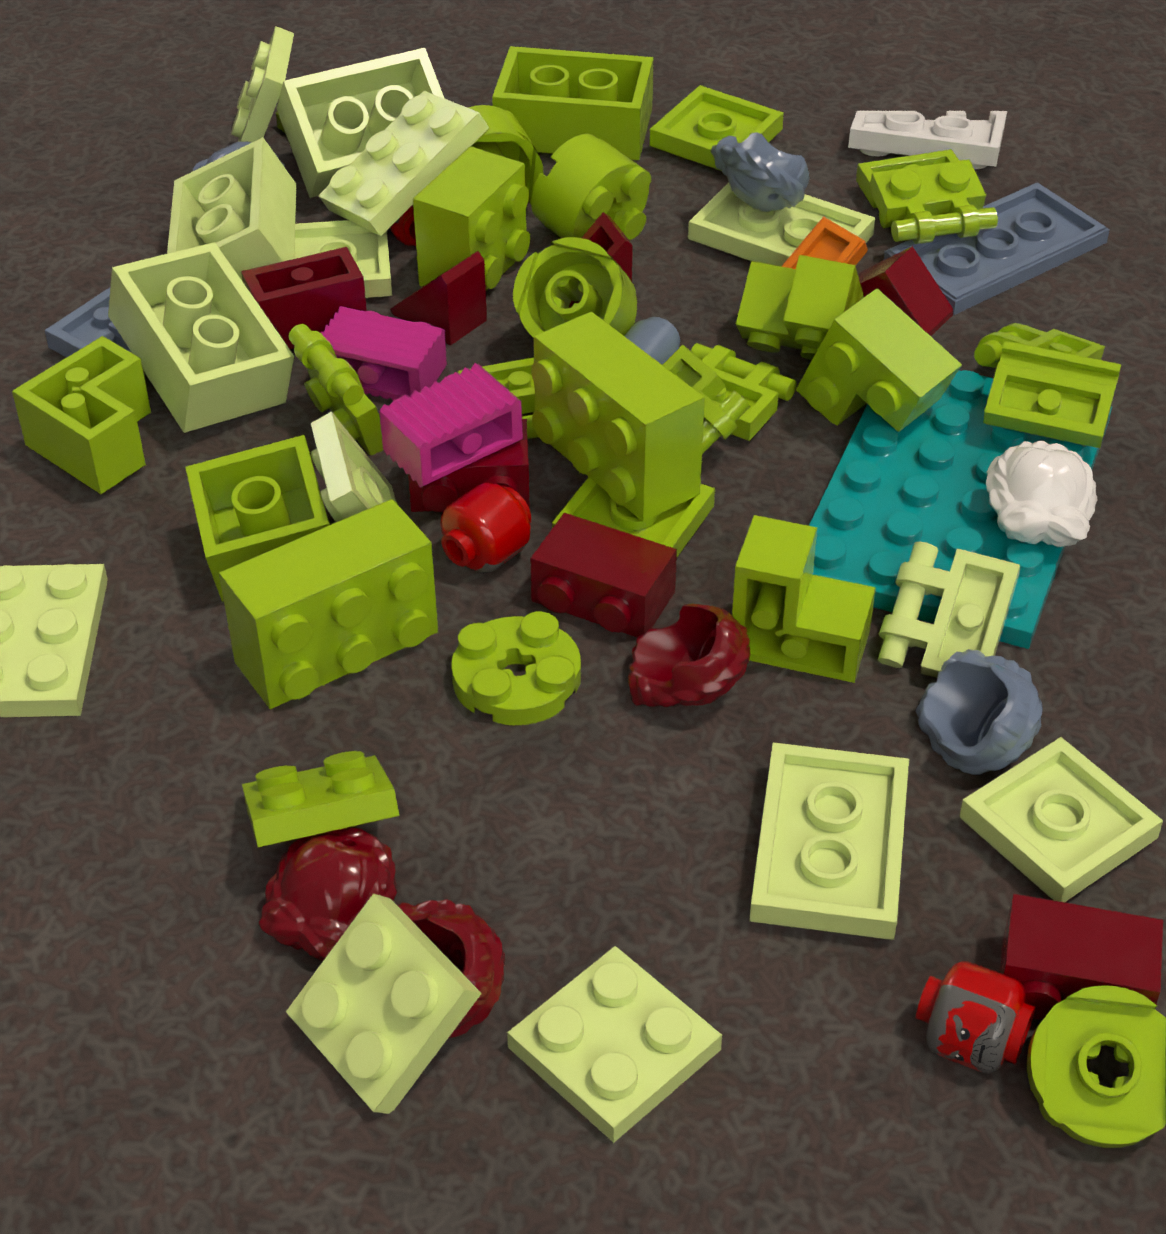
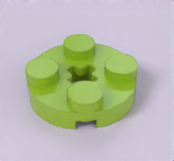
[452,611,581,725]
[1027,986,1166,1148]

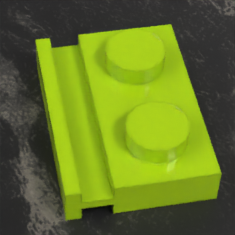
[983,341,1121,448]

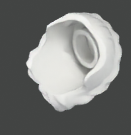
[986,441,1097,547]

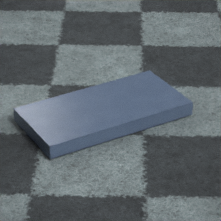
[884,182,1110,315]

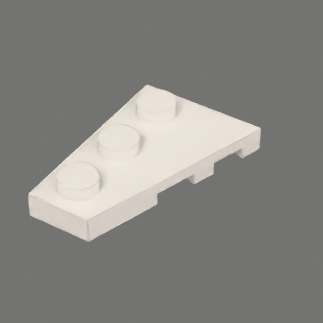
[848,111,1007,169]

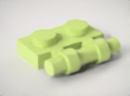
[878,542,1020,678]

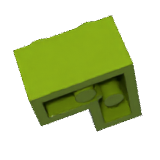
[736,255,864,360]
[796,289,962,432]
[12,336,151,494]
[732,515,876,683]

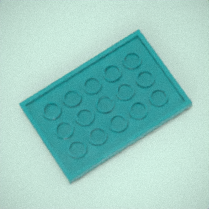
[809,370,1112,649]

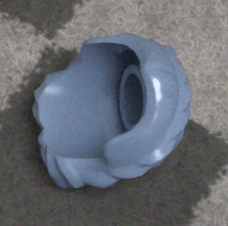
[711,132,810,212]
[916,649,1043,775]

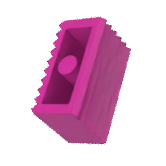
[321,306,447,400]
[379,363,523,487]

